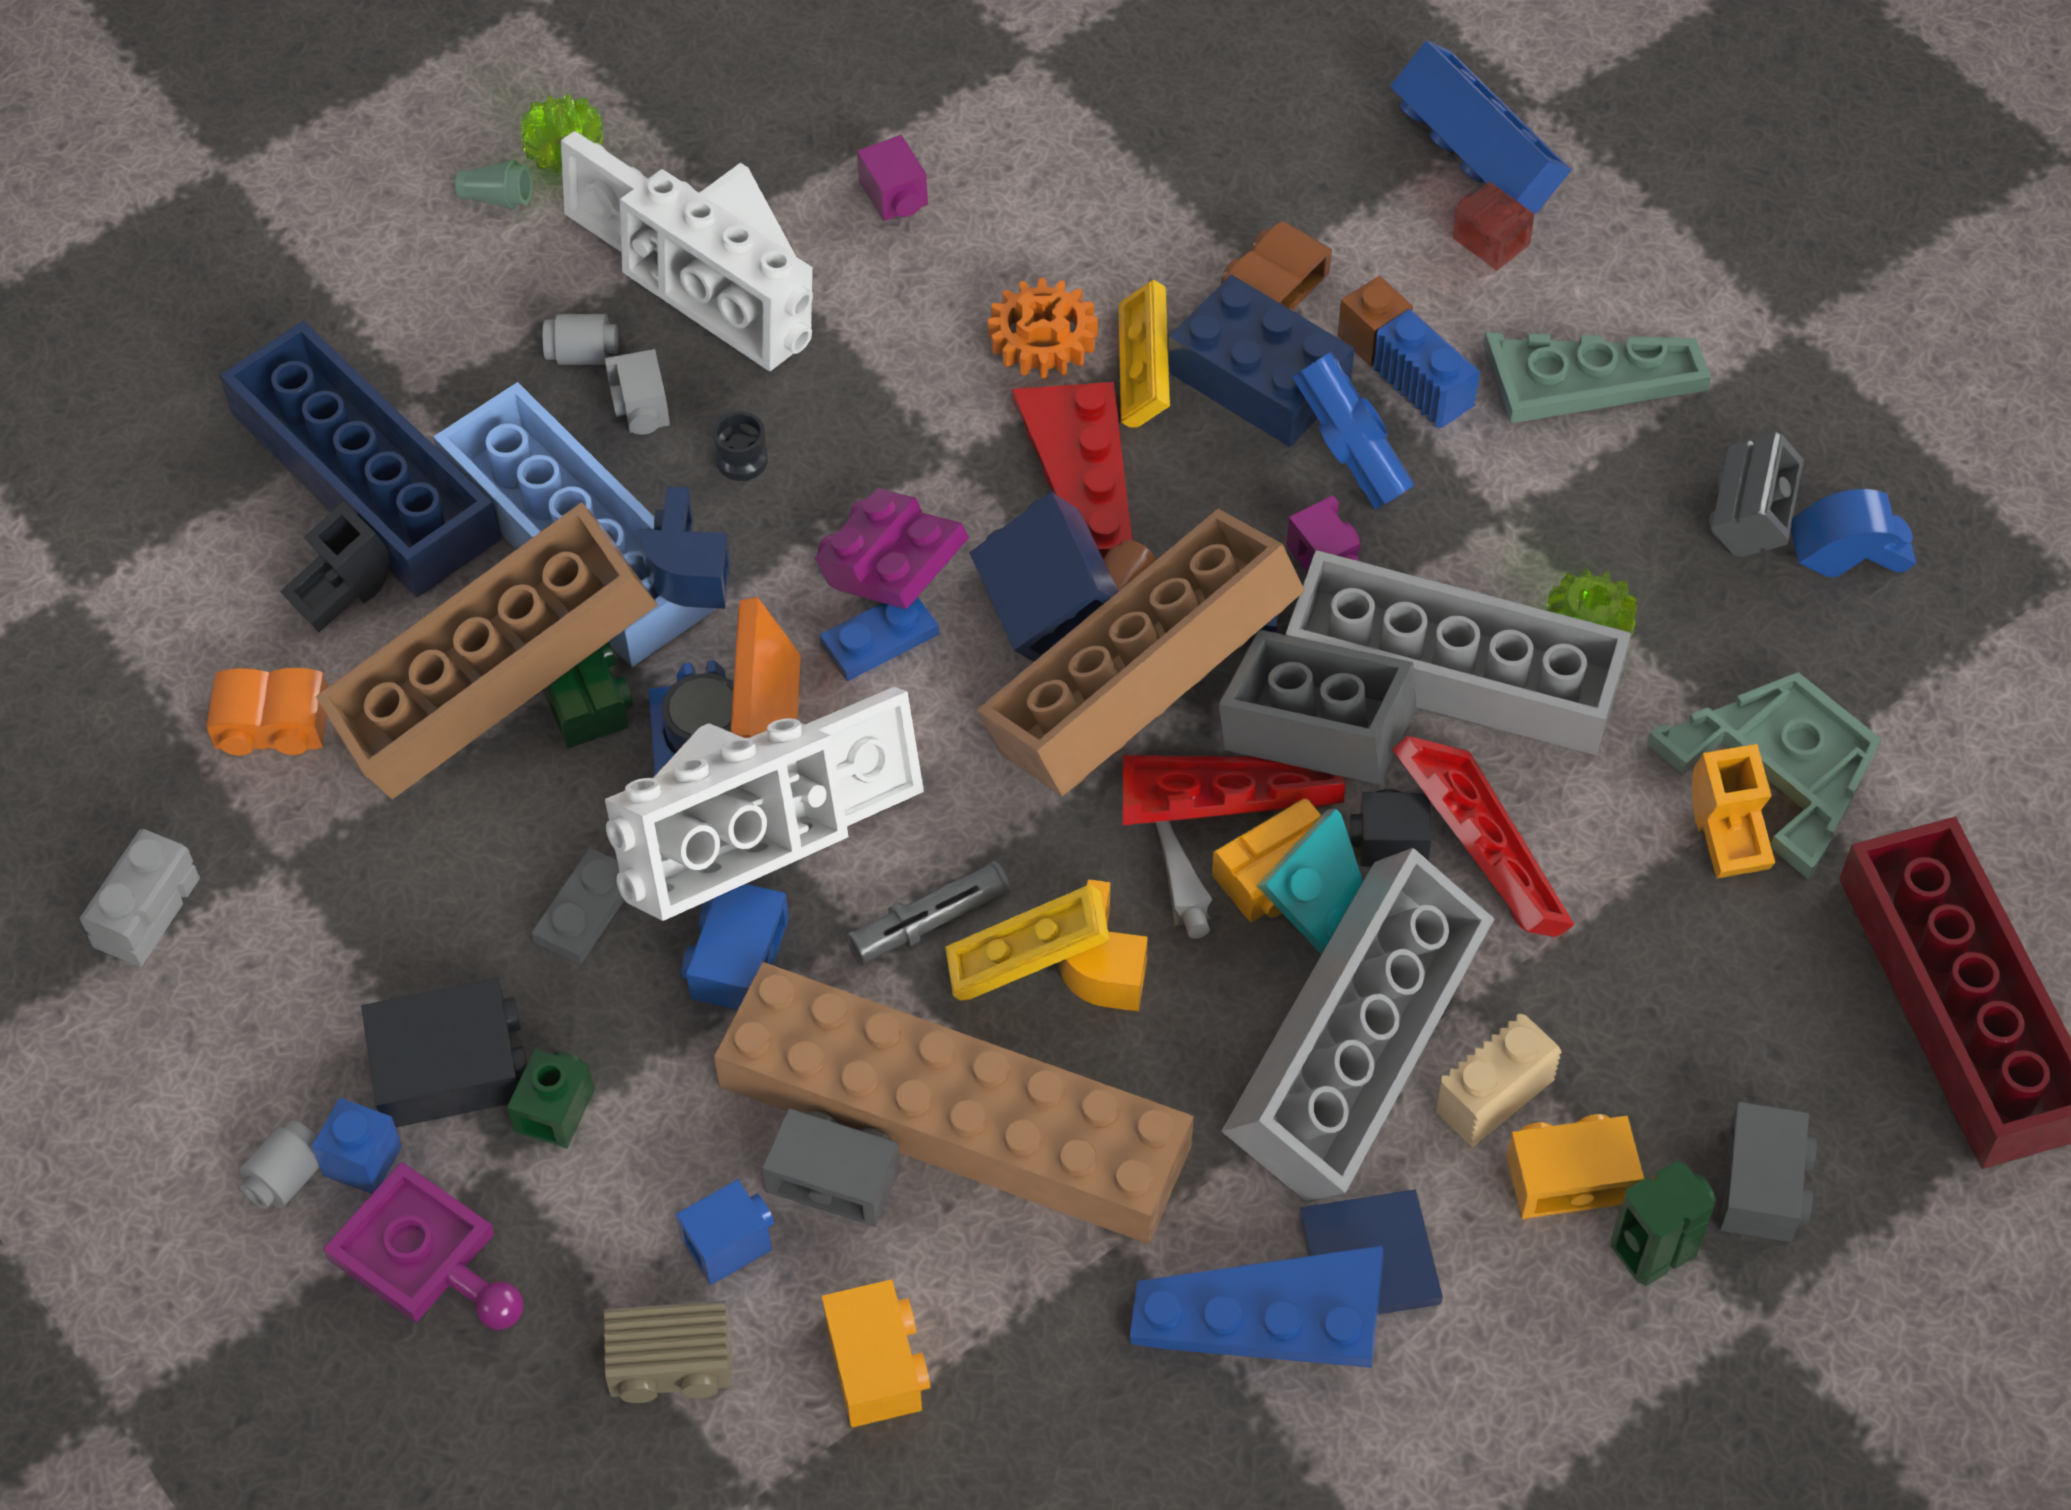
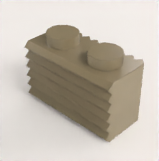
[604,1300,732,1403]

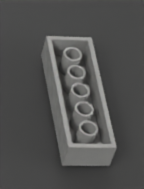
[1285,550,1631,756]
[1221,848,1494,1202]

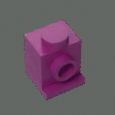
[1286,495,1361,573]

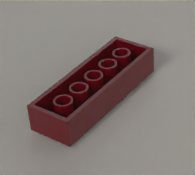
[1839,816,2071,1169]

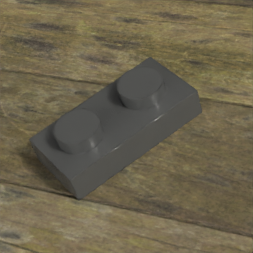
[531,847,624,964]

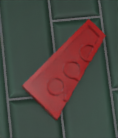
[1392,735,1575,937]
[1122,755,1345,825]

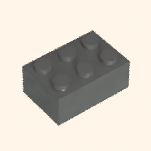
[1219,630,1417,785]

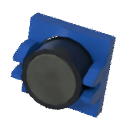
[649,660,734,776]

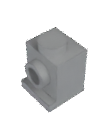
[604,349,670,435]

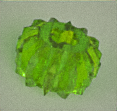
[520,92,604,173]
[1547,566,1638,636]

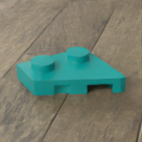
[1257,808,1363,955]

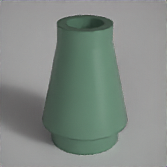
[455,160,532,210]

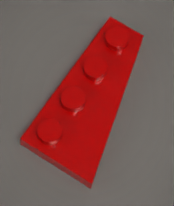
[1012,382,1132,558]

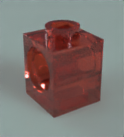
[1453,182,1534,271]

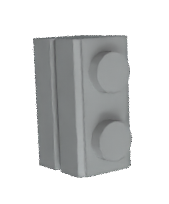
[80,829,200,967]

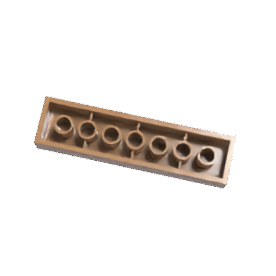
[714,962,1194,1244]

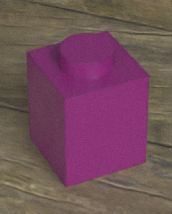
[857,134,928,221]

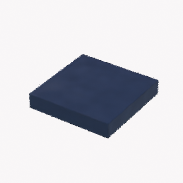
[1299,1189,1443,1315]

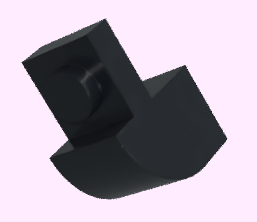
[280,501,391,632]

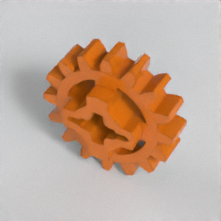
[988,278,1098,378]

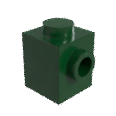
[507,1049,595,1149]

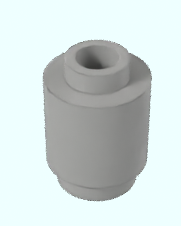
[542,314,619,365]
[238,1120,320,1209]

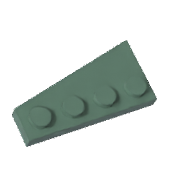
[1483,332,1711,424]

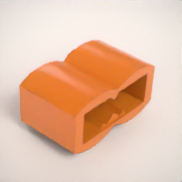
[206,668,328,756]

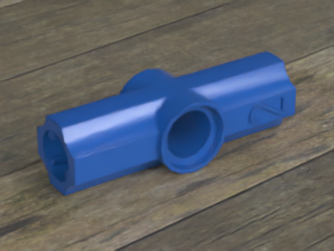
[1292,351,1415,510]

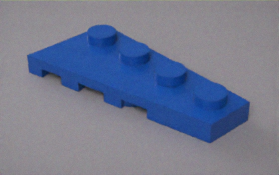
[1130,1246,1384,1368]

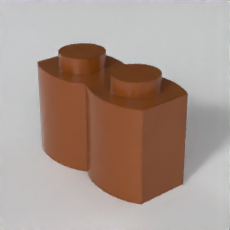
[1221,221,1332,311]

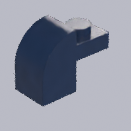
[639,487,731,609]

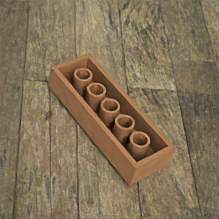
[316,502,658,800]
[977,509,1305,797]

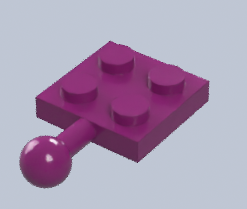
[323,1162,524,1330]

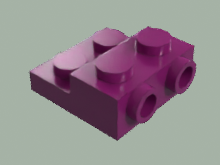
[815,488,969,609]

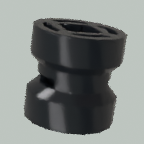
[713,411,768,481]

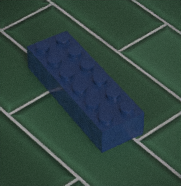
[219,320,501,597]

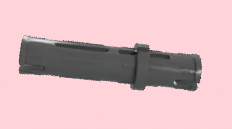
[846,861,1011,966]

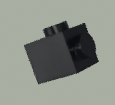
[1349,789,1432,866]

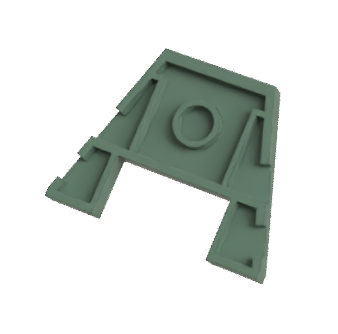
[1647,672,1881,879]

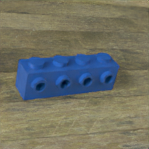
[1390,40,1572,215]

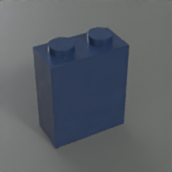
[969,491,1119,662]

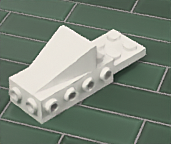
[561,131,813,372]
[605,687,924,921]

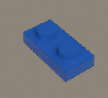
[819,597,939,681]

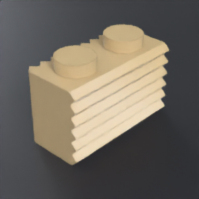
[1436,1014,1562,1148]

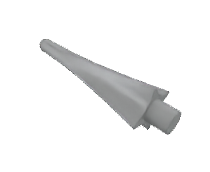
[1156,821,1212,939]

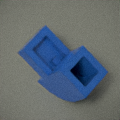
[1791,489,1917,577]

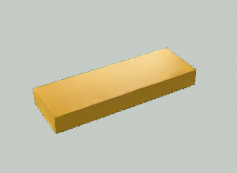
[1118,279,1170,427]
[945,884,1110,1001]

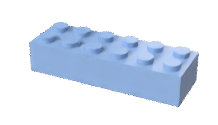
[433,382,716,668]

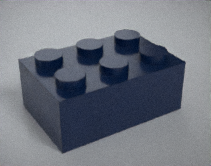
[1168,274,1355,447]

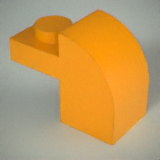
[1692,744,1775,879]
[1057,879,1148,1011]

